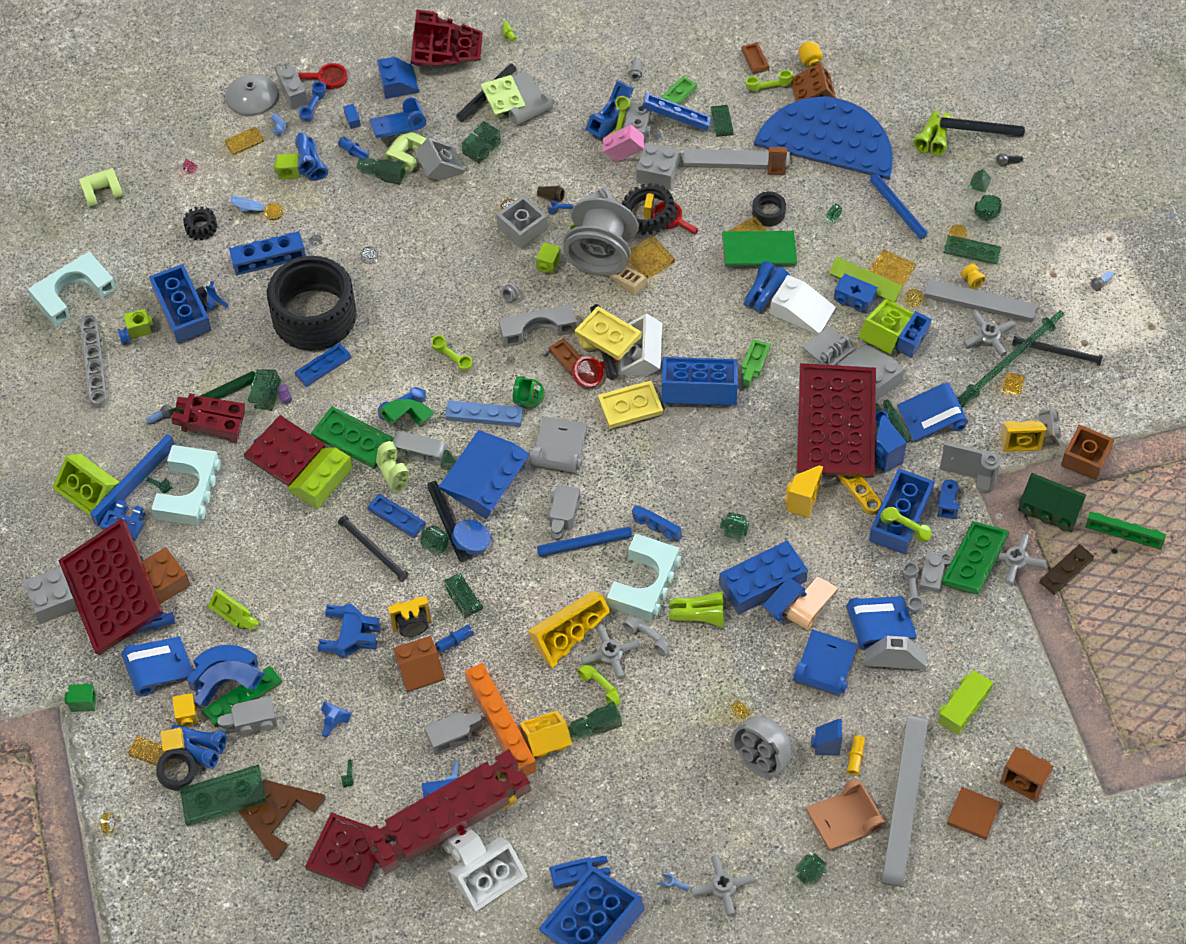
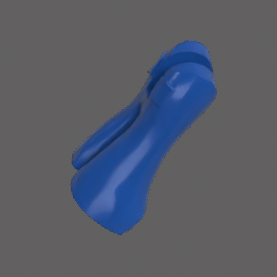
[295,132,328,181]
[743,261,790,313]
[170,725,227,769]

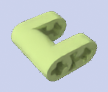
[384,131,426,172]
[78,168,123,207]
[376,441,409,493]

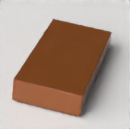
[741,42,769,75]
[767,147,787,175]

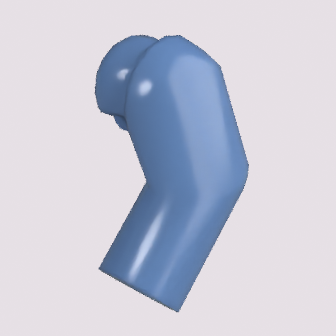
[271,113,287,136]

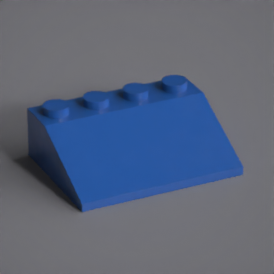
[661,357,738,406]
[438,430,530,519]
[538,866,645,944]

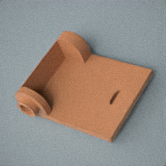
[806,780,886,851]

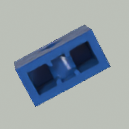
[834,273,878,314]
[895,311,932,358]

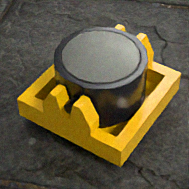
[388,596,431,638]

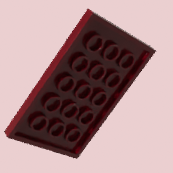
[796,363,876,477]
[58,518,164,655]

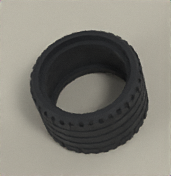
[267,255,357,351]

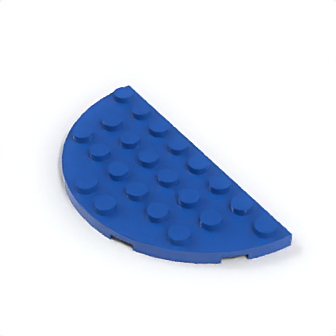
[754,97,893,180]

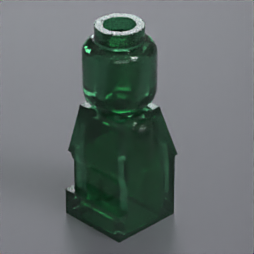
[357,157,406,185]
[567,702,622,738]

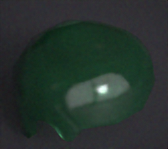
[974,195,1002,221]

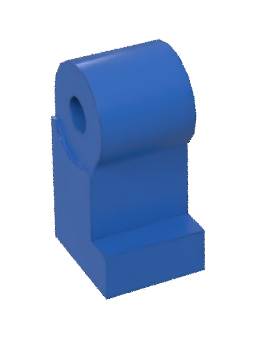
[937,479,959,519]

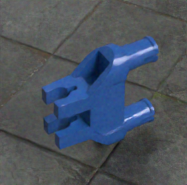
[318,604,381,657]

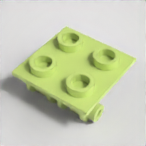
[481,75,525,118]

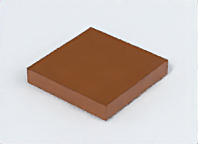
[947,787,1001,840]

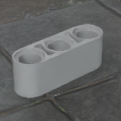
[393,431,448,465]

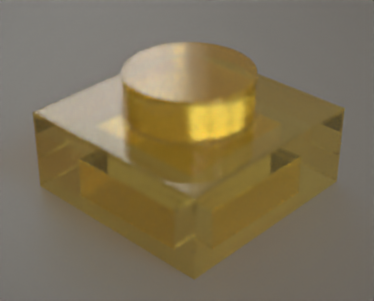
[1002,372,1025,395]

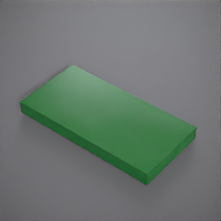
[722,231,797,267]
[311,406,394,469]
[941,521,1010,595]

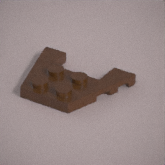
[238,779,326,861]

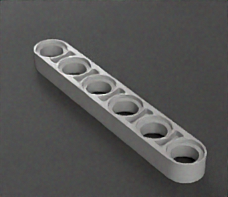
[80,315,108,408]

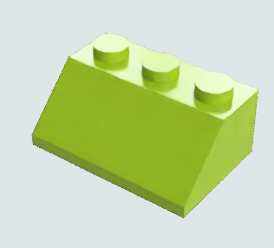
[287,447,353,509]
[52,453,119,516]

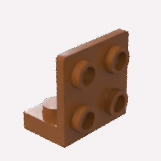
[791,63,836,101]

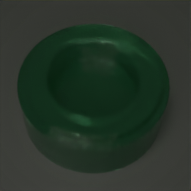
[826,203,843,222]

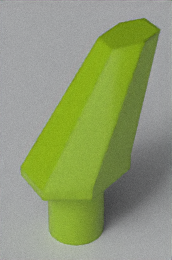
[502,21,517,42]

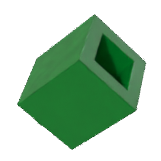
[64,684,97,712]

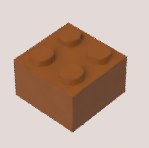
[1061,424,1115,480]
[143,547,190,604]
[1000,746,1054,803]

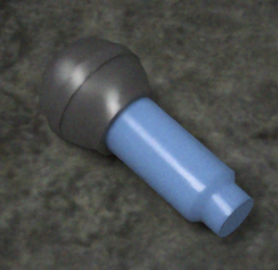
[146,404,173,424]

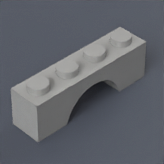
[499,304,576,347]

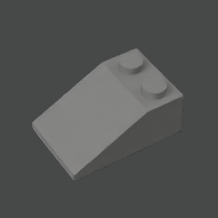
[837,345,904,400]

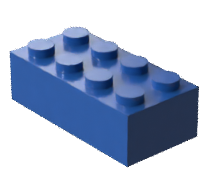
[149,264,212,343]
[869,468,935,554]
[719,540,808,615]

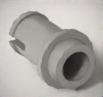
[629,58,642,80]

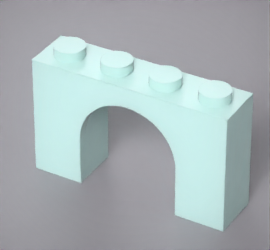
[28,252,116,327]
[151,445,221,526]
[607,533,682,622]

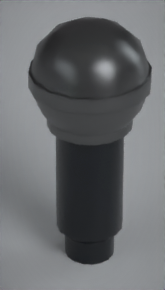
[996,153,1023,166]

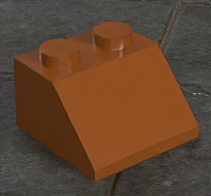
[393,635,445,693]

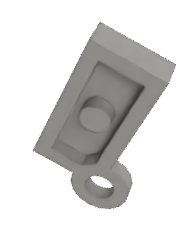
[919,551,954,593]

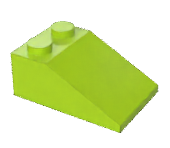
[859,299,914,354]

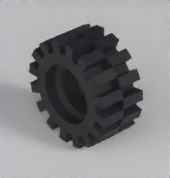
[183,206,217,241]

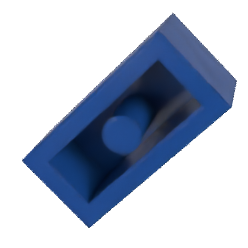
[343,103,361,129]

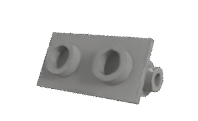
[1039,404,1062,445]

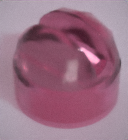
[182,159,198,174]

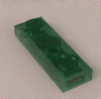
[944,235,1002,265]

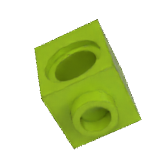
[273,153,300,179]
[536,242,561,274]
[123,309,153,339]

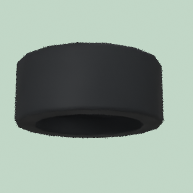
[752,191,786,226]
[156,749,196,790]

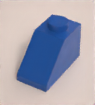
[811,719,842,756]

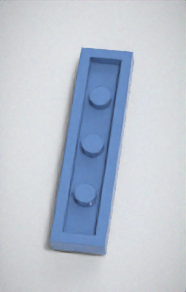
[445,400,523,427]

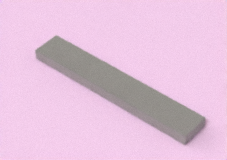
[683,149,790,169]
[924,279,1037,322]

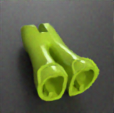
[913,110,951,156]
[669,591,724,628]

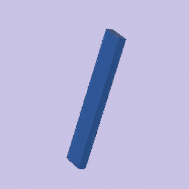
[90,434,175,526]

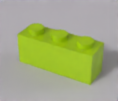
[938,670,994,736]

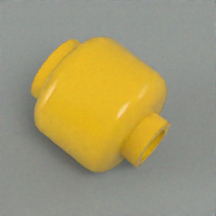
[798,41,823,67]

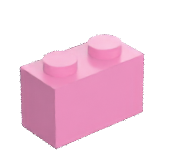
[603,124,644,162]

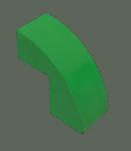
[378,399,434,427]

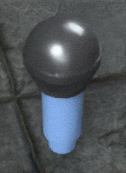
[1091,271,1114,290]

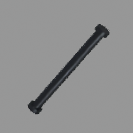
[1012,334,1103,366]
[338,515,409,582]

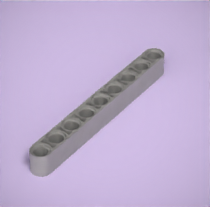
[882,715,928,887]

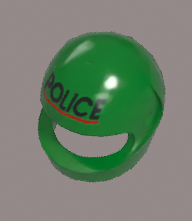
[512,376,545,409]

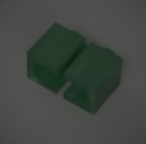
[462,121,501,164]

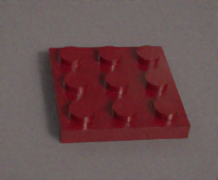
[244,415,325,487]
[305,812,377,891]

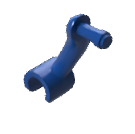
[547,201,573,215]

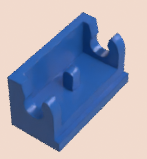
[763,577,807,623]

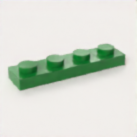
[1085,512,1167,550]
[203,665,282,728]

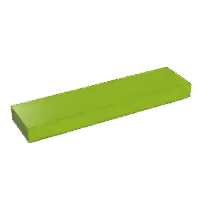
[829,256,903,302]

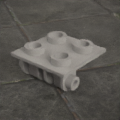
[802,326,855,365]

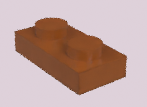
[549,338,586,376]

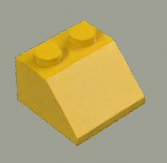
[1000,420,1046,452]
[785,466,823,518]
[519,711,572,757]

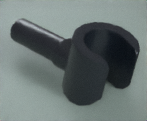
[196,286,207,311]

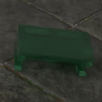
[247,369,282,411]
[444,573,483,619]

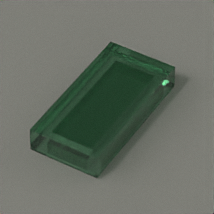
[710,105,734,137]

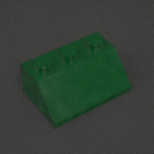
[1018,473,1086,533]

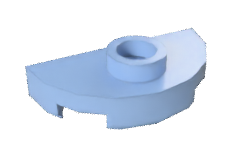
[230,195,266,212]

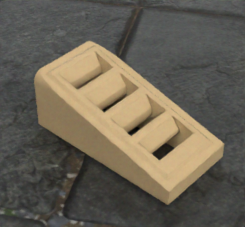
[608,266,646,295]

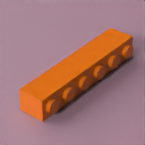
[465,663,536,776]

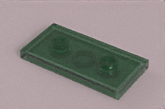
[180,764,267,826]

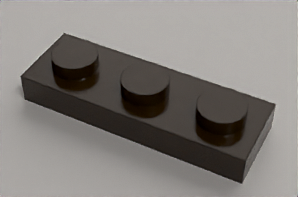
[1039,544,1094,595]

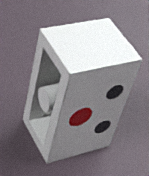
[442,827,487,866]

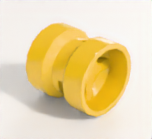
[961,263,986,289]

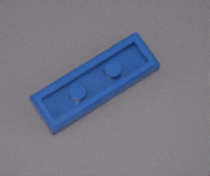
[295,343,351,387]
[367,494,426,538]

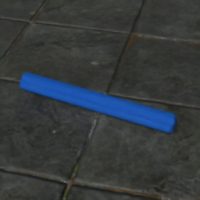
[870,173,927,239]
[537,526,632,557]

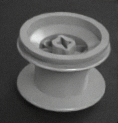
[563,198,638,276]

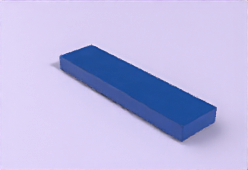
[642,93,711,131]

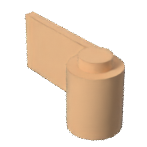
[785,577,838,630]

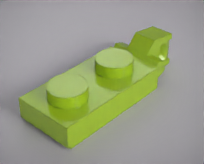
[208,589,259,630]

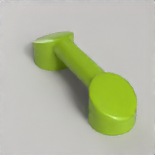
[745,70,793,92]
[609,96,631,135]
[431,335,473,372]
[880,507,932,543]
[577,665,620,708]

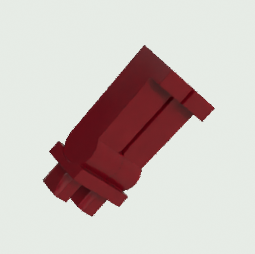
[172,393,245,444]

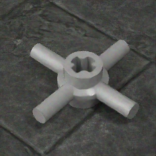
[963,311,1015,357]
[997,534,1047,585]
[581,625,640,680]
[691,855,755,917]

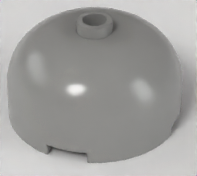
[731,716,792,778]

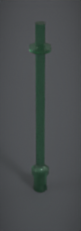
[957,310,1064,407]

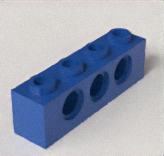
[229,231,306,276]

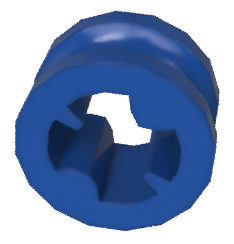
[117,327,131,345]

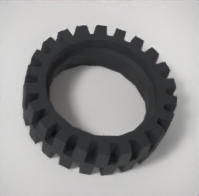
[622,183,676,235]

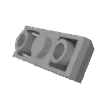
[865,636,926,670]

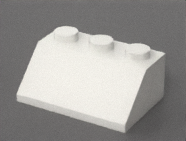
[618,313,662,376]
[449,836,528,911]

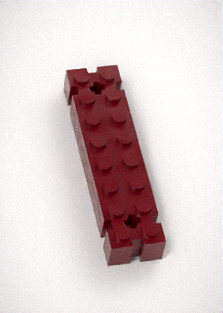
[362,749,531,875]

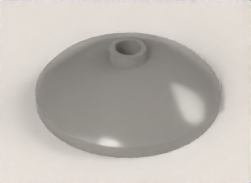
[226,74,278,116]

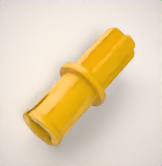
[846,735,865,776]

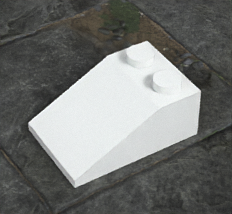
[770,275,836,334]

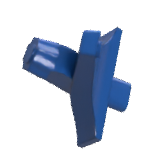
[206,281,229,310]
[321,701,352,738]

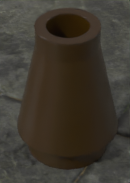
[537,185,565,203]

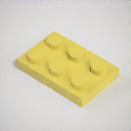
[575,306,642,361]
[598,381,663,429]

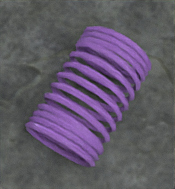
[277,385,292,404]

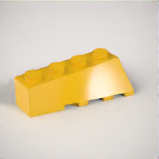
[527,591,610,669]

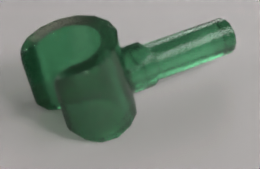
[146,477,172,493]
[341,759,354,788]

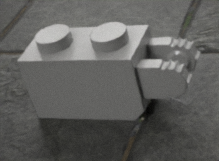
[275,62,308,110]
[546,485,580,541]
[217,696,277,735]
[425,711,482,756]

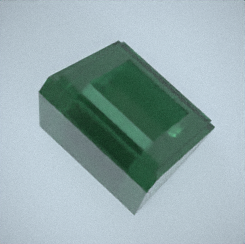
[969,169,991,193]
[440,449,456,470]

